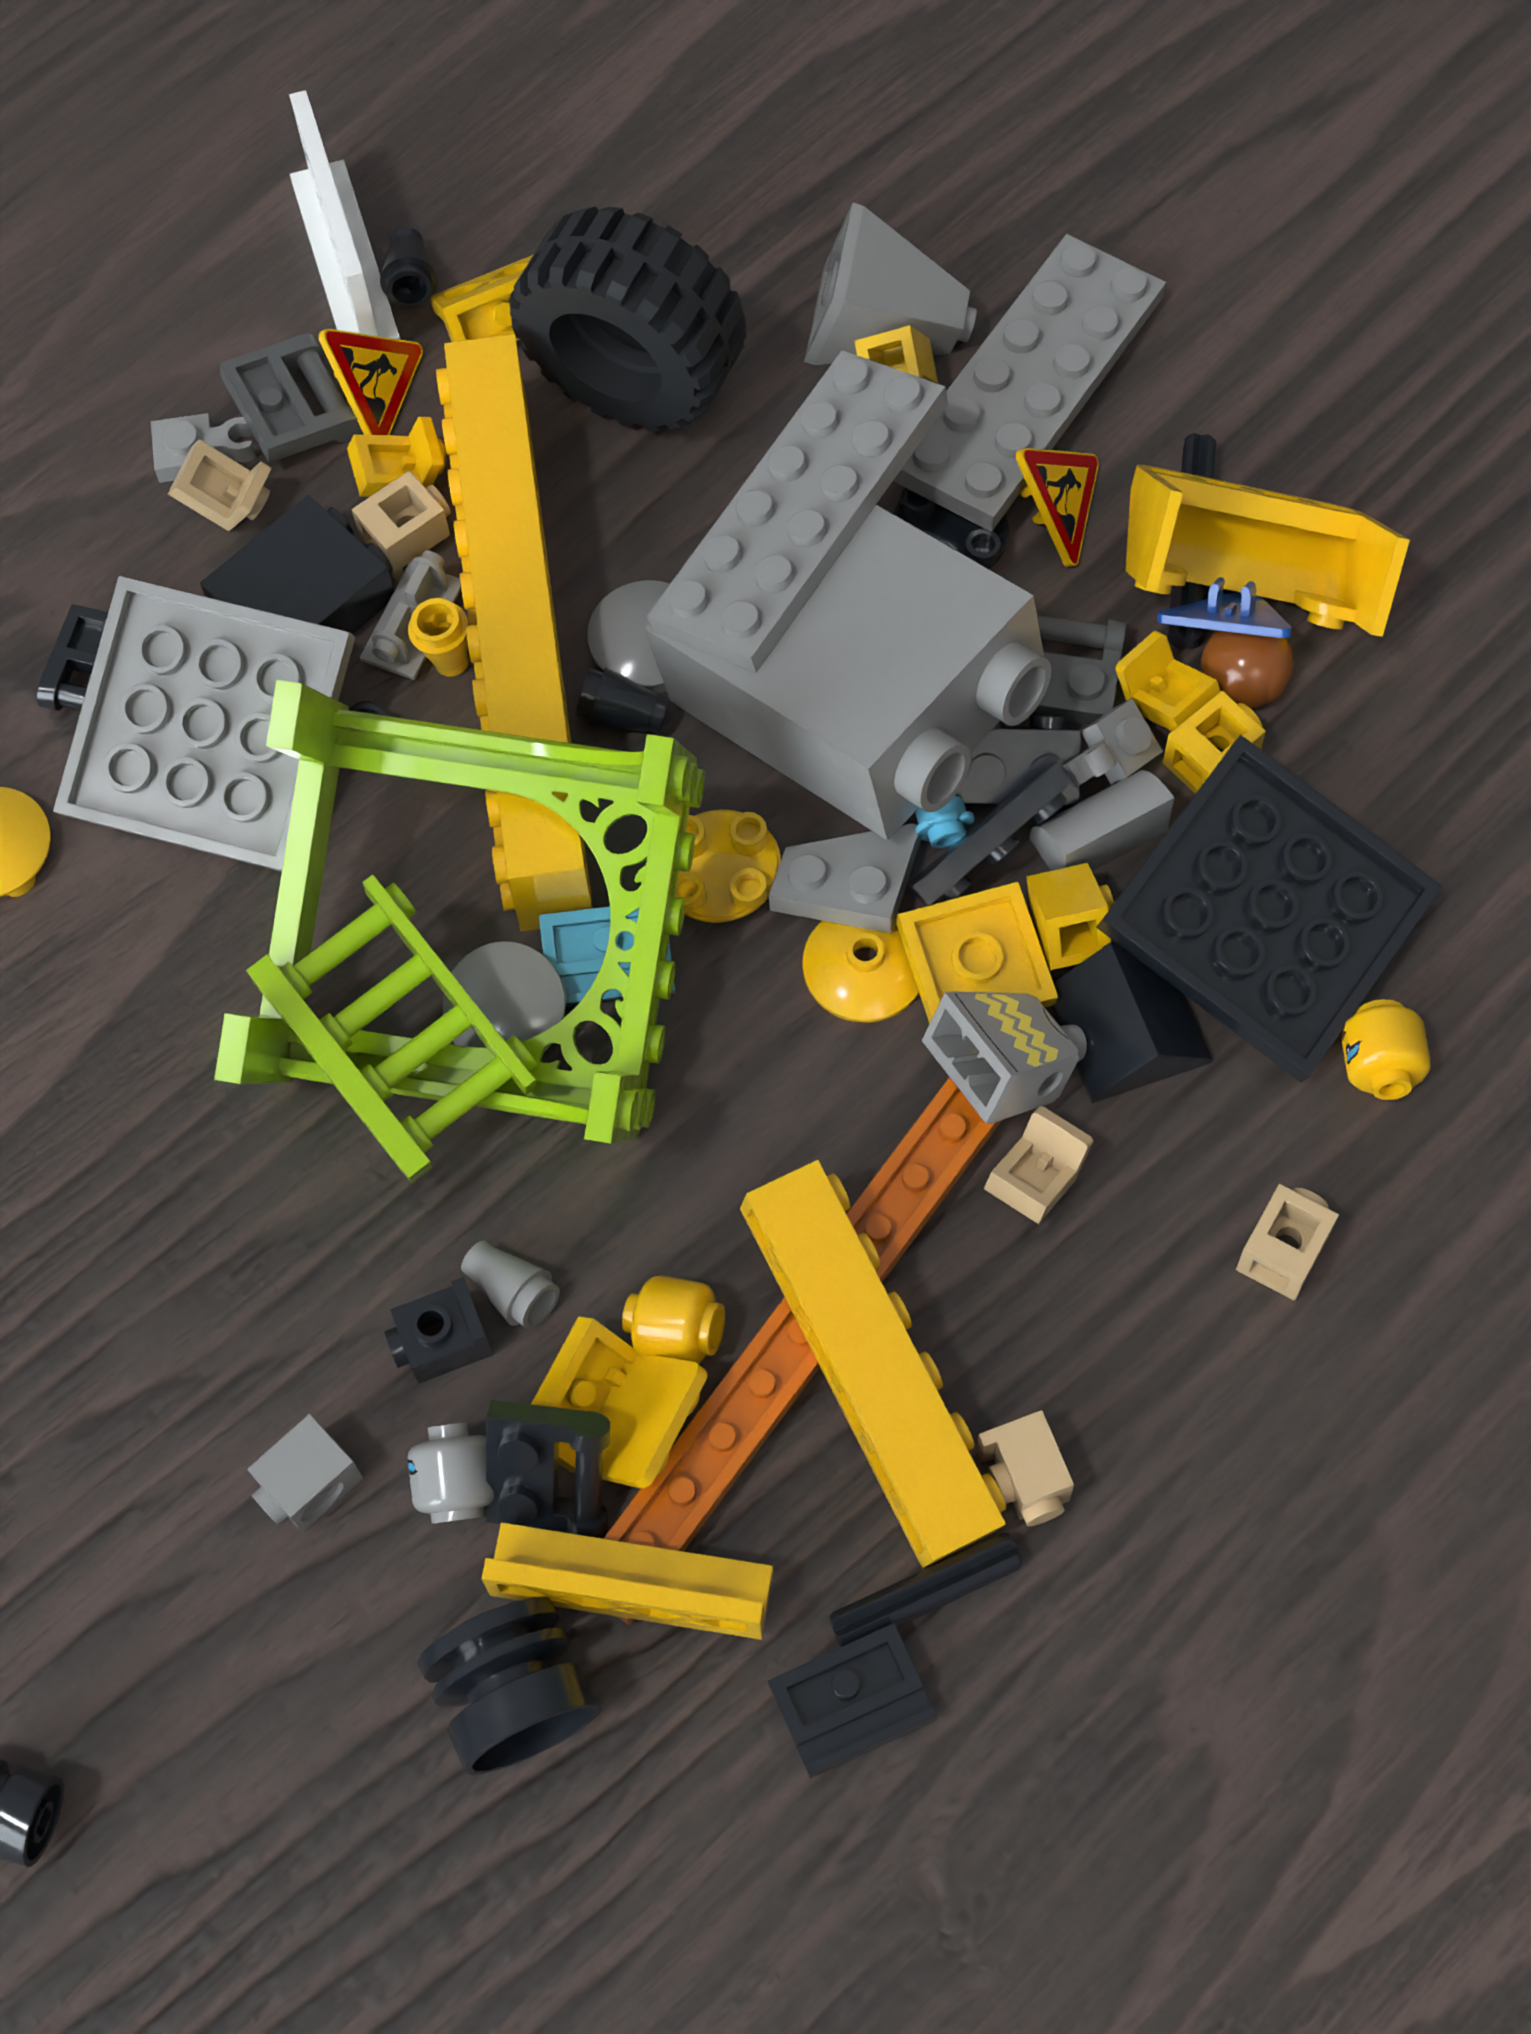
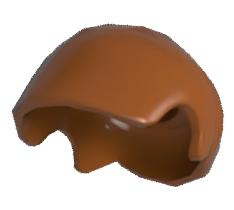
[1200,630,1294,709]

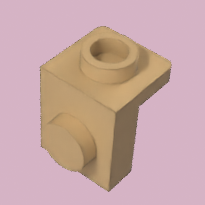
[168,439,272,531]
[984,1106,1093,1224]

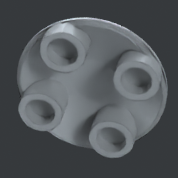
[587,580,670,693]
[443,941,569,1052]

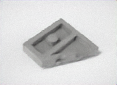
[769,824,921,933]

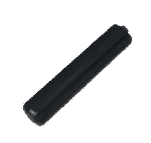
[829,1533,1023,1647]

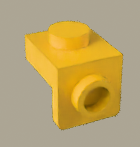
[347,417,446,497]
[1115,631,1220,731]

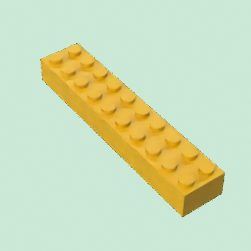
[436,334,593,932]

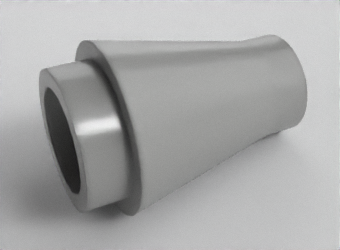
[461,1240,560,1329]

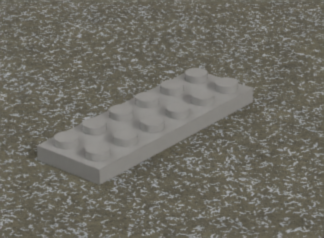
[893,234,1166,532]
[647,350,948,673]

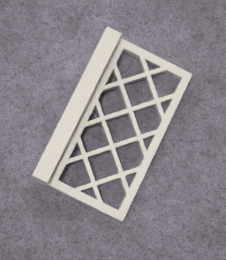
[289,90,400,340]

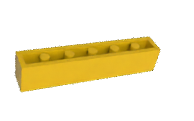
[740,1160,1006,1569]

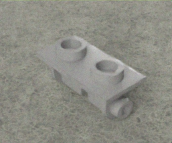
[360,551,461,680]

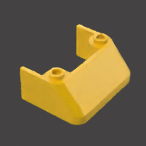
[1125,465,1410,637]

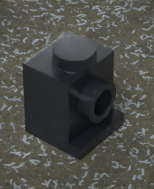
[384,1277,493,1383]

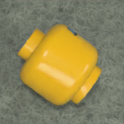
[1341,999,1431,1100]
[622,1275,725,1364]

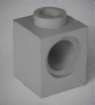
[247,1414,363,1533]

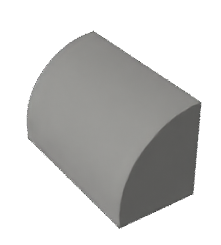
[1029,770,1174,871]

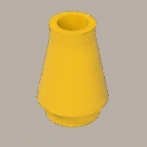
[408,598,470,677]

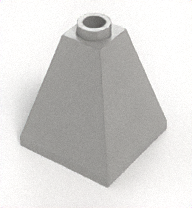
[804,203,977,365]

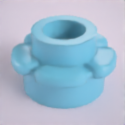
[915,796,975,848]

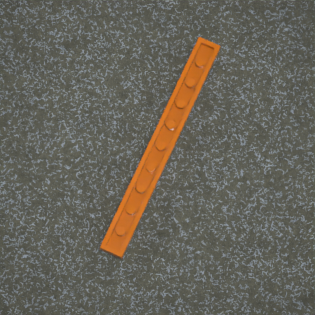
[604,1077,1002,1625]

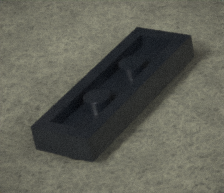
[907,762,1073,906]

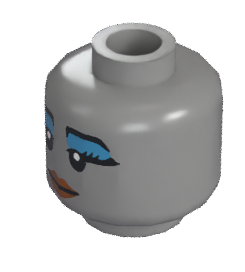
[407,1423,494,1524]

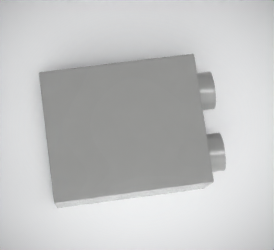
[644,505,1051,841]

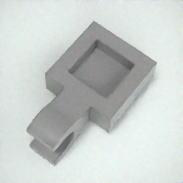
[1063,699,1163,787]

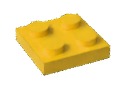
[896,882,1058,1024]

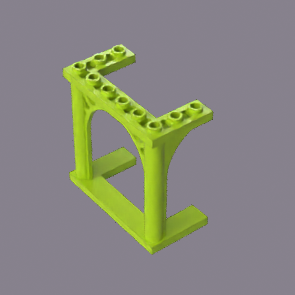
[214,680,705,1143]

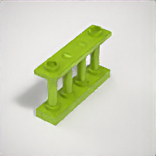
[246,875,538,1184]

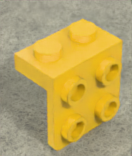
[531,1316,707,1489]

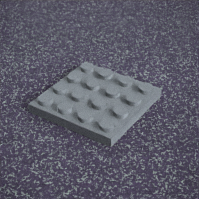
[53,576,355,872]

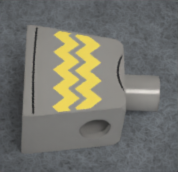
[922,991,1087,1124]

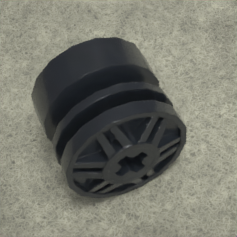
[417,1597,601,1775]

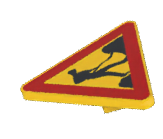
[319,329,423,435]
[1016,448,1099,567]

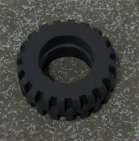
[510,206,747,431]

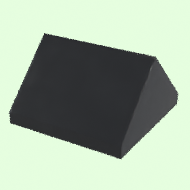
[1051,943,1212,1104]

